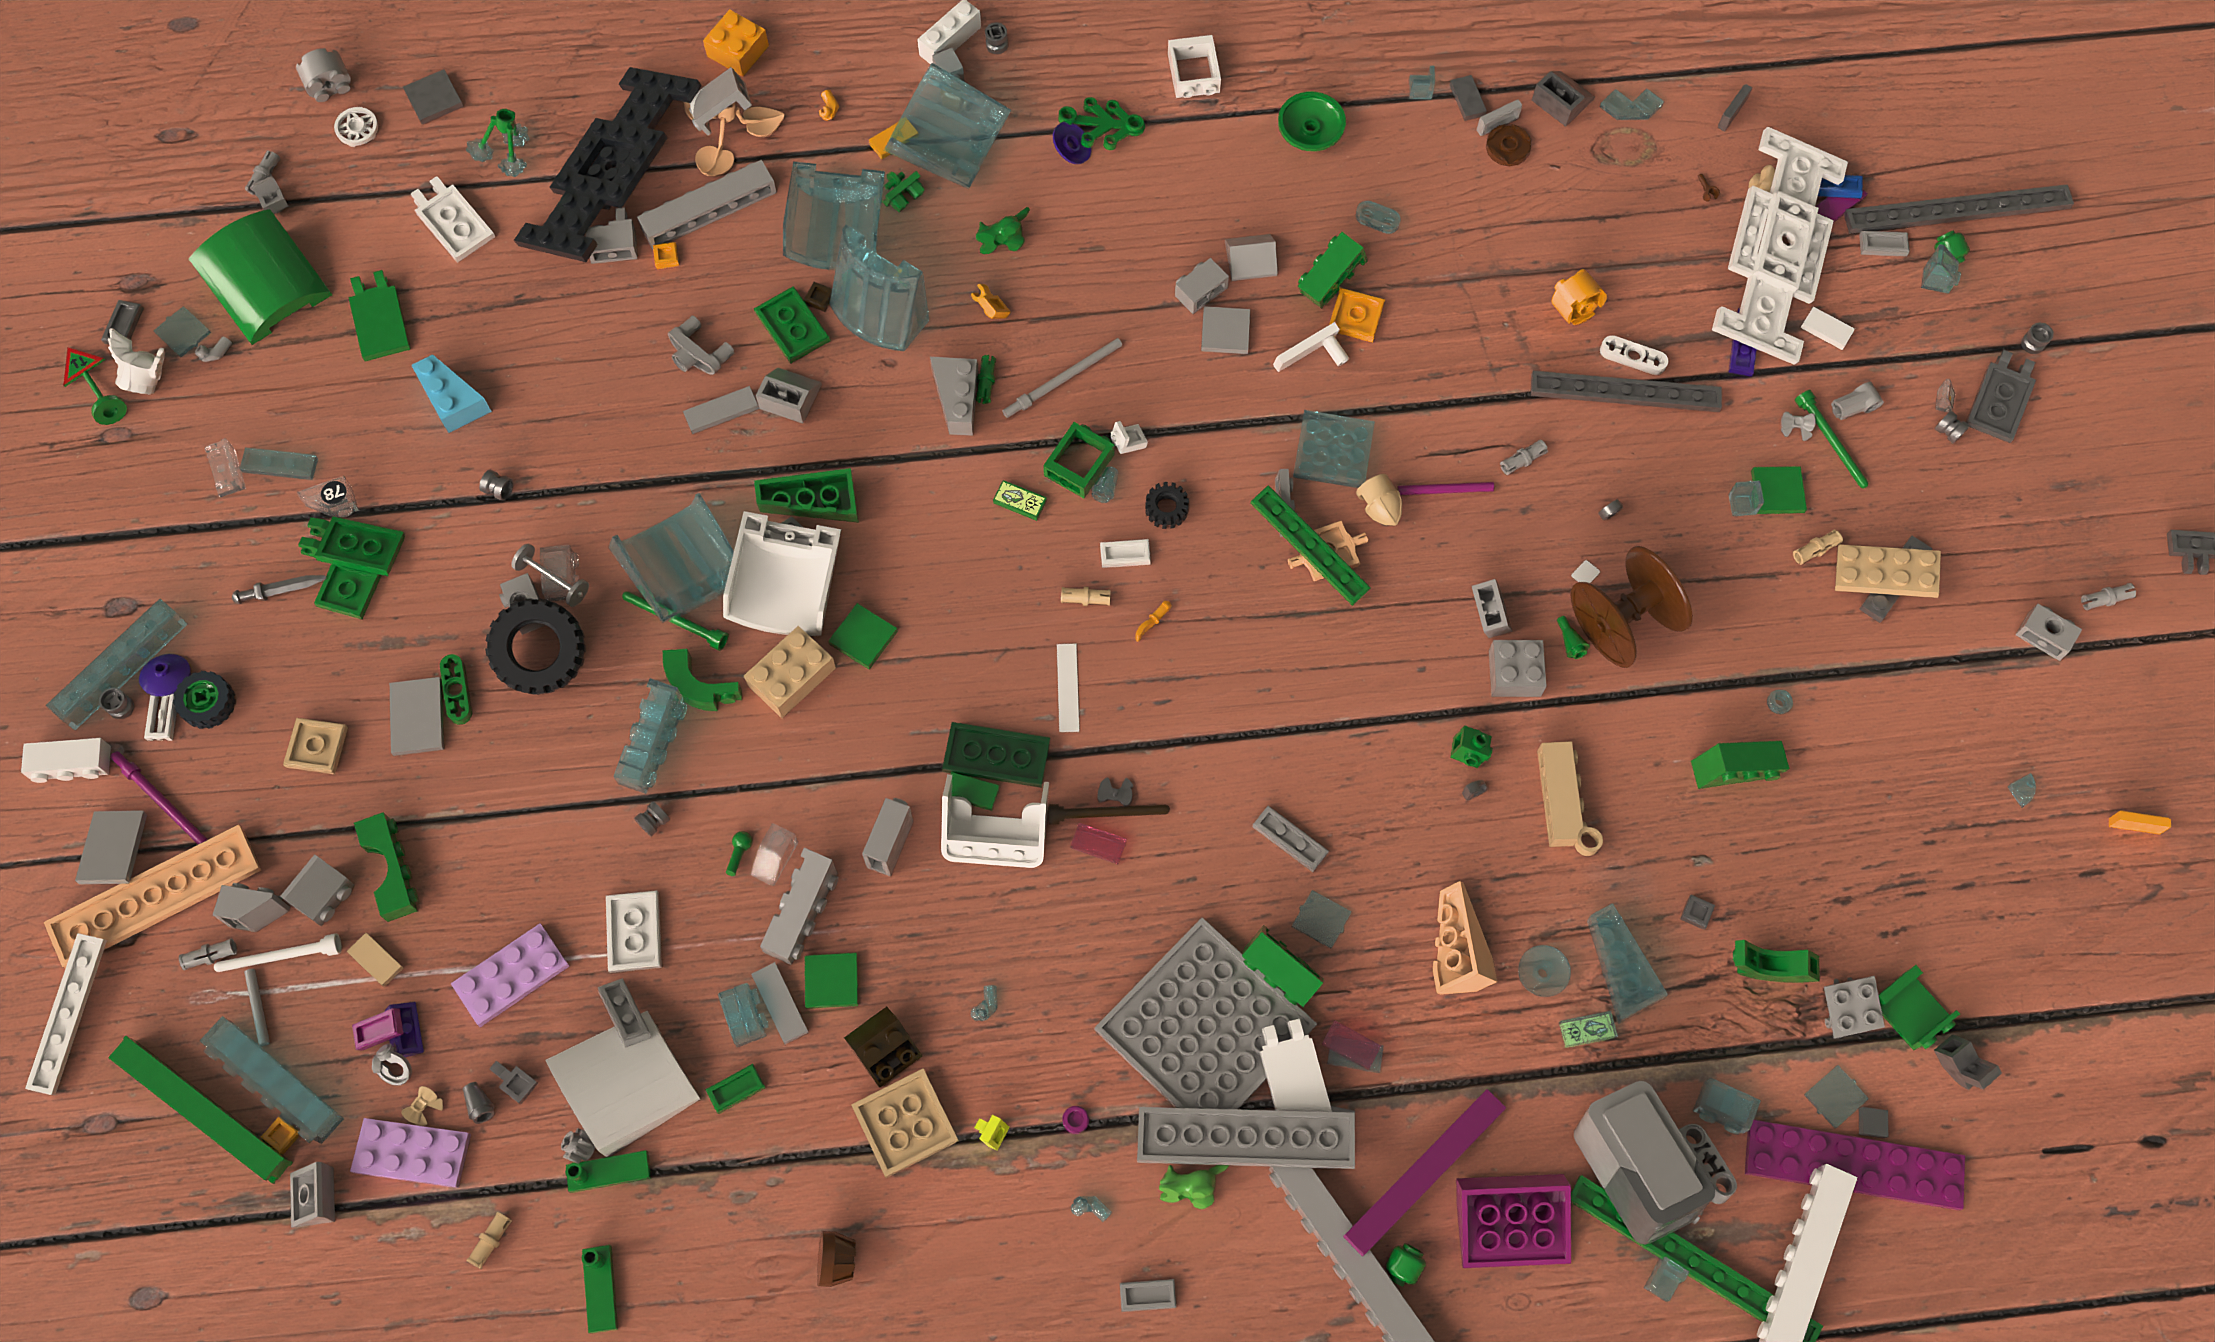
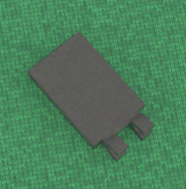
[1966,350,2036,443]

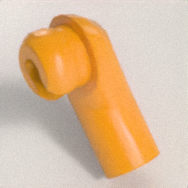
[819,90,839,121]

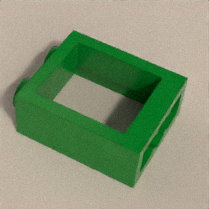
[1043,422,1115,498]

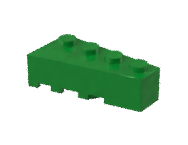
[754,468,859,523]

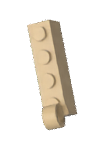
[1537,742,1603,856]

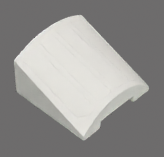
[723,511,841,636]
[545,1011,700,1157]

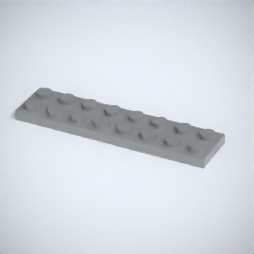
[1137,1107,1355,1169]

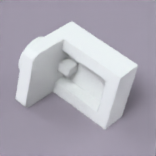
[1111,421,1148,454]

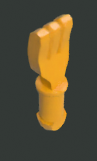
[1135,600,1172,642]

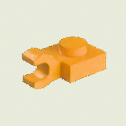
[971,284,1011,319]

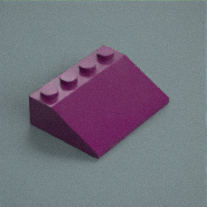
[1456,1174,1571,1268]

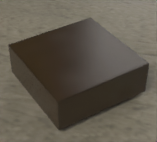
[804,282,835,312]

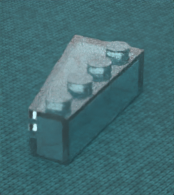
[613,678,687,794]
[1587,903,1668,1024]

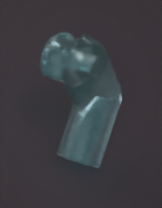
[1070,1196,1112,1222]

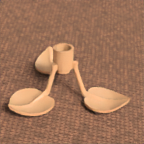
[684,102,784,177]

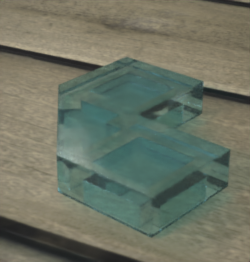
[1600,89,1664,120]

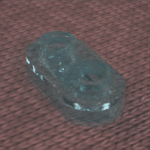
[1356,201,1401,234]

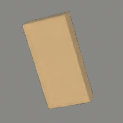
[347,933,404,987]

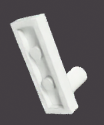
[1273,322,1350,372]

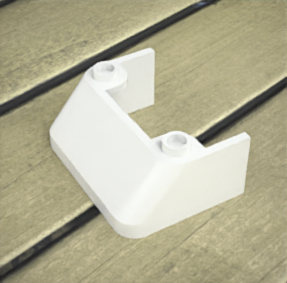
[941,774,1049,868]

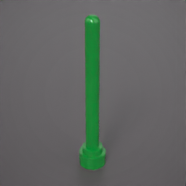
[1794,390,1868,489]
[622,591,729,651]

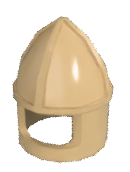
[1356,474,1402,526]

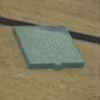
[153,306,211,357]
[1292,890,1351,949]
[1804,1065,1869,1128]

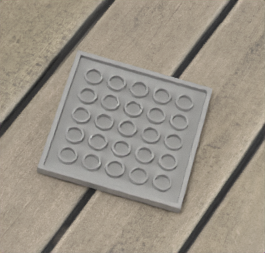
[1094,918,1317,1109]

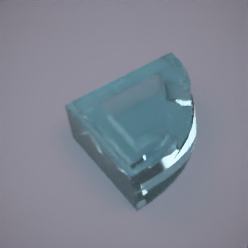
[2007,773,2036,808]

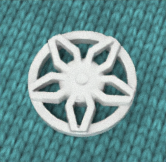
[334,107,378,147]

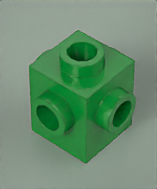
[1450,726,1493,768]

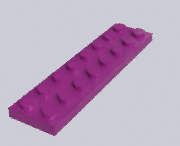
[1745,1119,1965,1211]

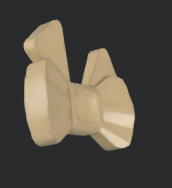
[401,1086,443,1126]

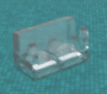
[205,438,246,497]

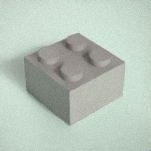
[1489,640,1546,697]

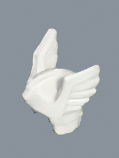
[108,328,165,395]

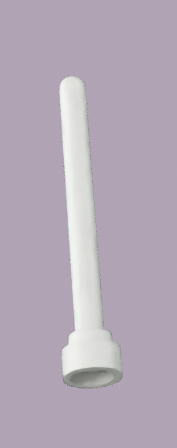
[214,933,342,972]

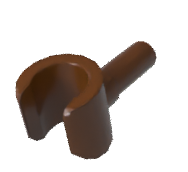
[1698,174,1720,202]

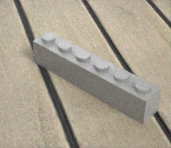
[637,160,776,249]

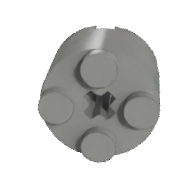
[296,48,351,102]

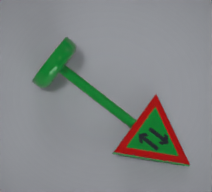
[63,347,127,425]

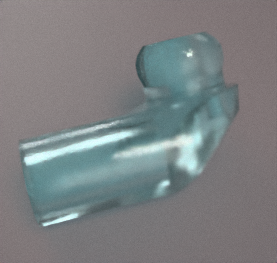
[970,985,997,1021]

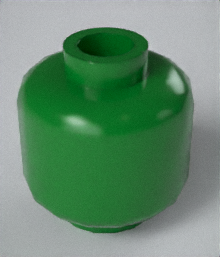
[1934,230,1970,267]
[1385,1243,1426,1287]

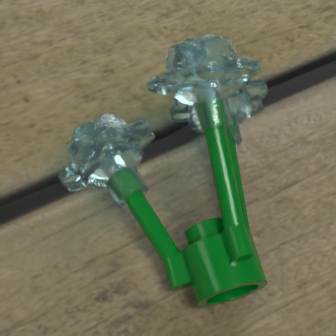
[466,109,530,177]

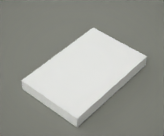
[606,890,662,973]

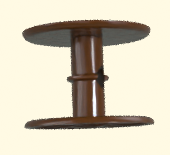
[1570,546,1693,668]

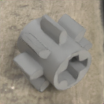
[561,1128,595,1164]

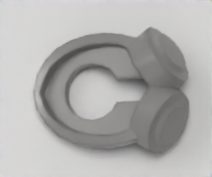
[372,1043,412,1085]

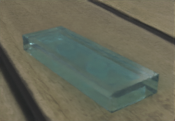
[239,447,318,480]

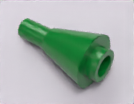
[1557,616,1590,659]

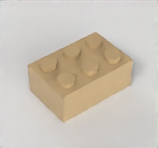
[744,626,836,718]

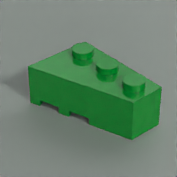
[1298,232,1368,309]
[1691,741,1790,789]
[1242,925,1324,1007]

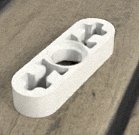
[1600,336,1668,375]

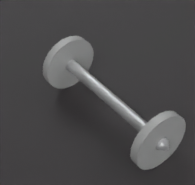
[512,543,589,607]

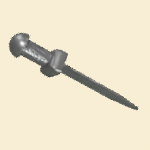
[232,575,326,604]

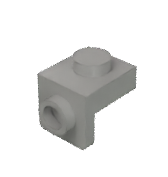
[252,176,288,214]

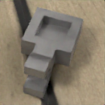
[490,1061,538,1104]

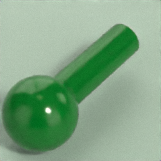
[726,831,752,876]

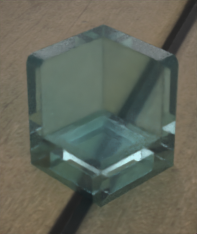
[1409,66,1435,100]
[1728,481,1764,516]
[1644,1257,1689,1302]

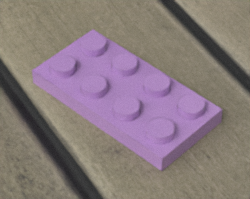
[451,923,569,1027]
[350,1118,471,1188]

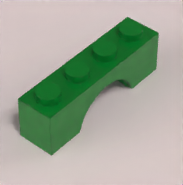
[354,812,419,922]

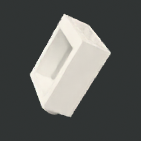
[1168,35,1221,98]

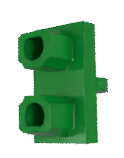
[883,171,925,212]

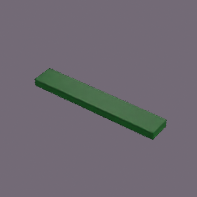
[1250,485,1371,606]

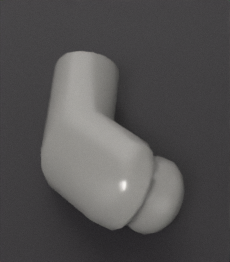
[195,336,232,362]

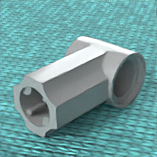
[1831,382,1884,420]

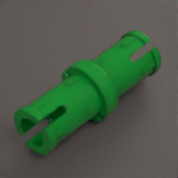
[976,355,996,404]

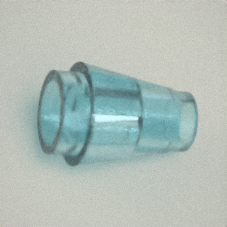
[1092,467,1119,503]

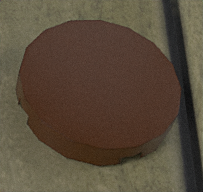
[1486,124,1531,166]

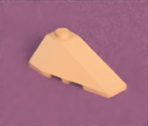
[1433,881,1497,995]

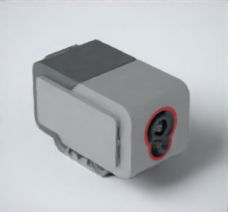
[1574,1081,1737,1245]

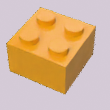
[703,9,769,77]

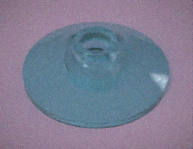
[1518,945,1571,997]

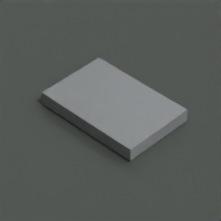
[389,677,444,756]
[75,811,147,884]

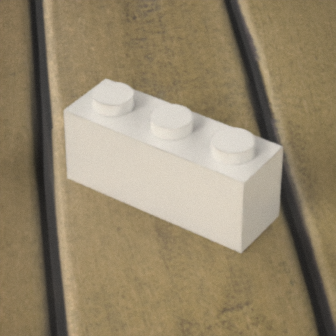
[918,0,981,66]
[21,738,111,783]

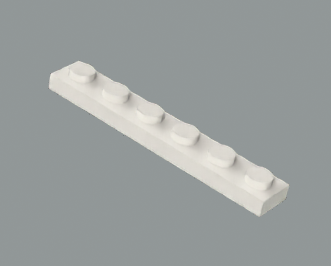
[25,933,107,1095]

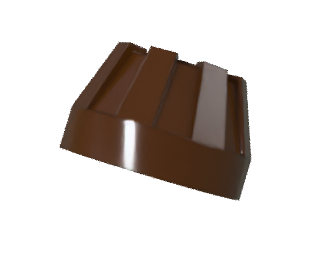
[817,1231,856,1287]

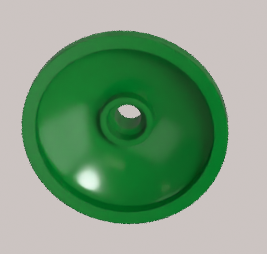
[1278,91,1346,151]

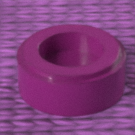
[1062,1106,1089,1134]

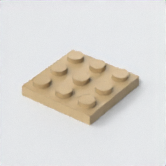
[851,1069,958,1178]

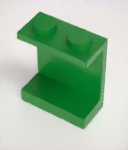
[1878,965,1960,1051]

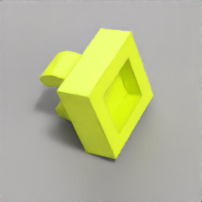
[974,1115,1010,1151]

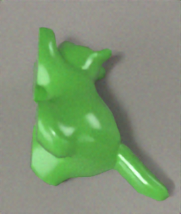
[1159,1165,1229,1209]

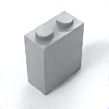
[862,798,913,877]

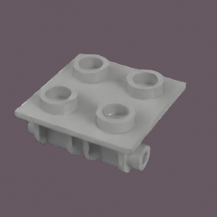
[1824,976,1885,1038]

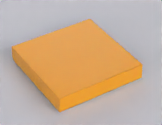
[1329,288,1385,343]

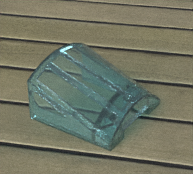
[883,63,1011,189]
[783,161,885,270]
[830,225,929,351]
[608,493,734,623]

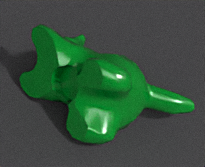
[976,207,1030,254]

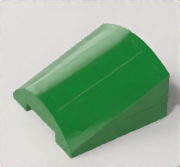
[189,209,332,345]

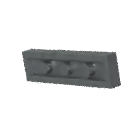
[1859,536,1933,623]

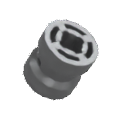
[985,22,1008,54]
[2021,322,2054,354]
[1935,411,1970,444]
[479,470,514,501]
[99,688,134,719]
[634,801,670,837]

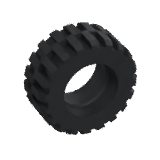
[485,598,586,695]

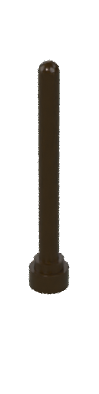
[1048,804,1170,825]

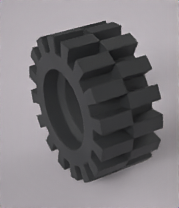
[1145,482,1189,529]

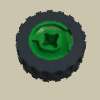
[173,671,236,729]

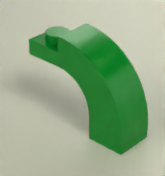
[662,649,742,711]
[1733,940,1820,983]

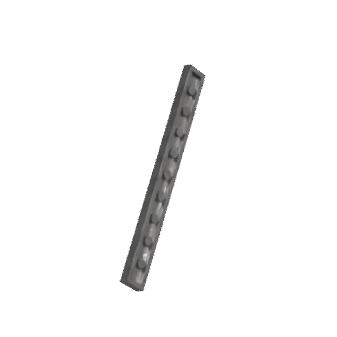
[1844,184,2074,234]

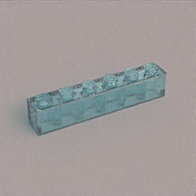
[46,599,188,730]
[200,1016,344,1144]

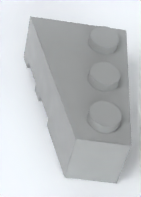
[930,357,978,436]

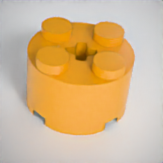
[1552,269,1607,325]

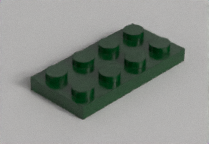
[942,722,1050,788]

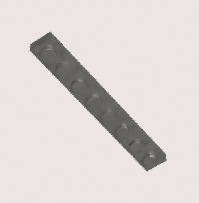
[1530,371,1722,412]

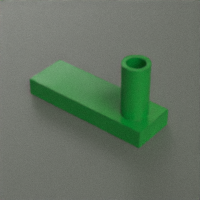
[565,1150,651,1193]
[582,1245,618,1334]

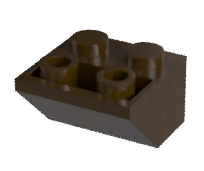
[844,1006,922,1088]

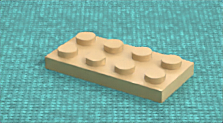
[1835,544,1941,598]

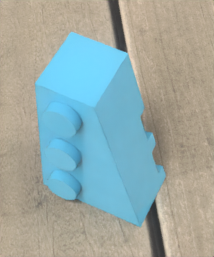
[411,355,492,433]

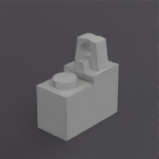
[586,208,638,264]

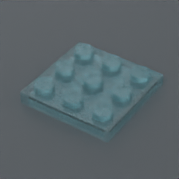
[1293,410,1375,488]

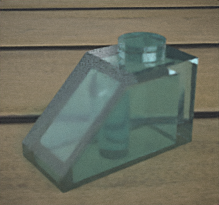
[1921,244,1961,294]

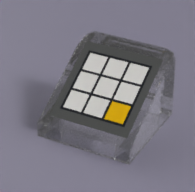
[1935,379,1956,413]

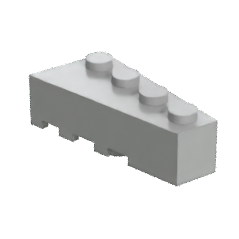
[760,848,839,965]

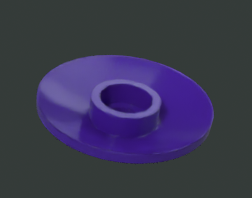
[1053,122,1091,165]
[139,654,191,697]

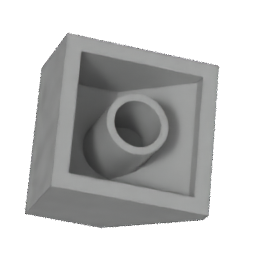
[280,854,354,926]

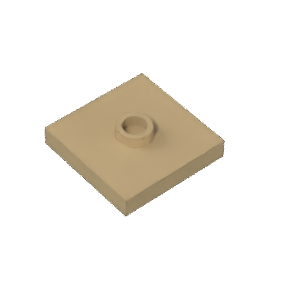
[283,718,348,774]

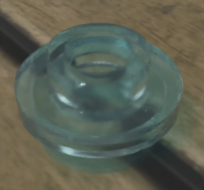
[1767,690,1793,714]

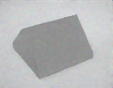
[1225,234,1277,281]
[290,1162,335,1228]

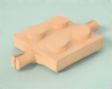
[1288,521,1368,582]

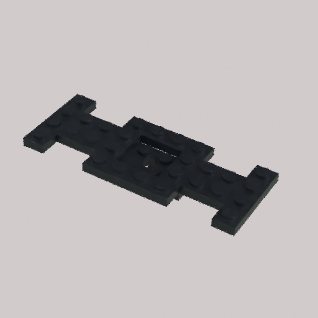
[514,67,702,262]

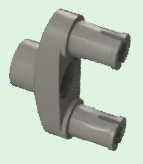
[668,315,734,375]

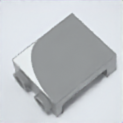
[689,67,752,135]

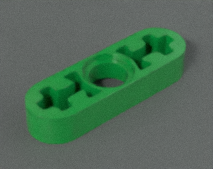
[440,654,472,725]

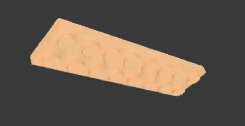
[44,825,261,969]

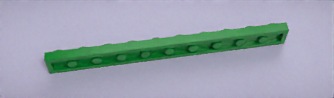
[1571,1175,1823,1342]

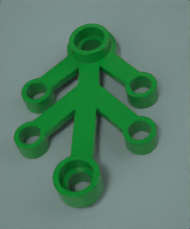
[1058,97,1145,151]

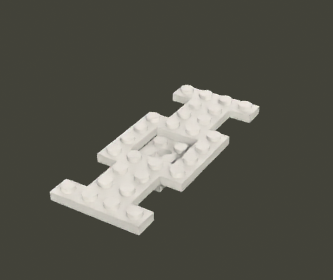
[1712,127,1848,365]

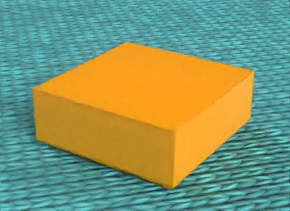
[653,242,679,269]
[261,1116,302,1155]

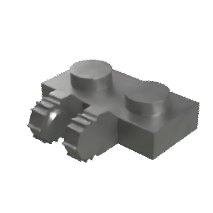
[2167,530,2215,575]

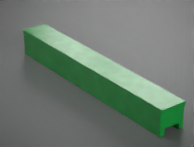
[108,1036,293,1184]

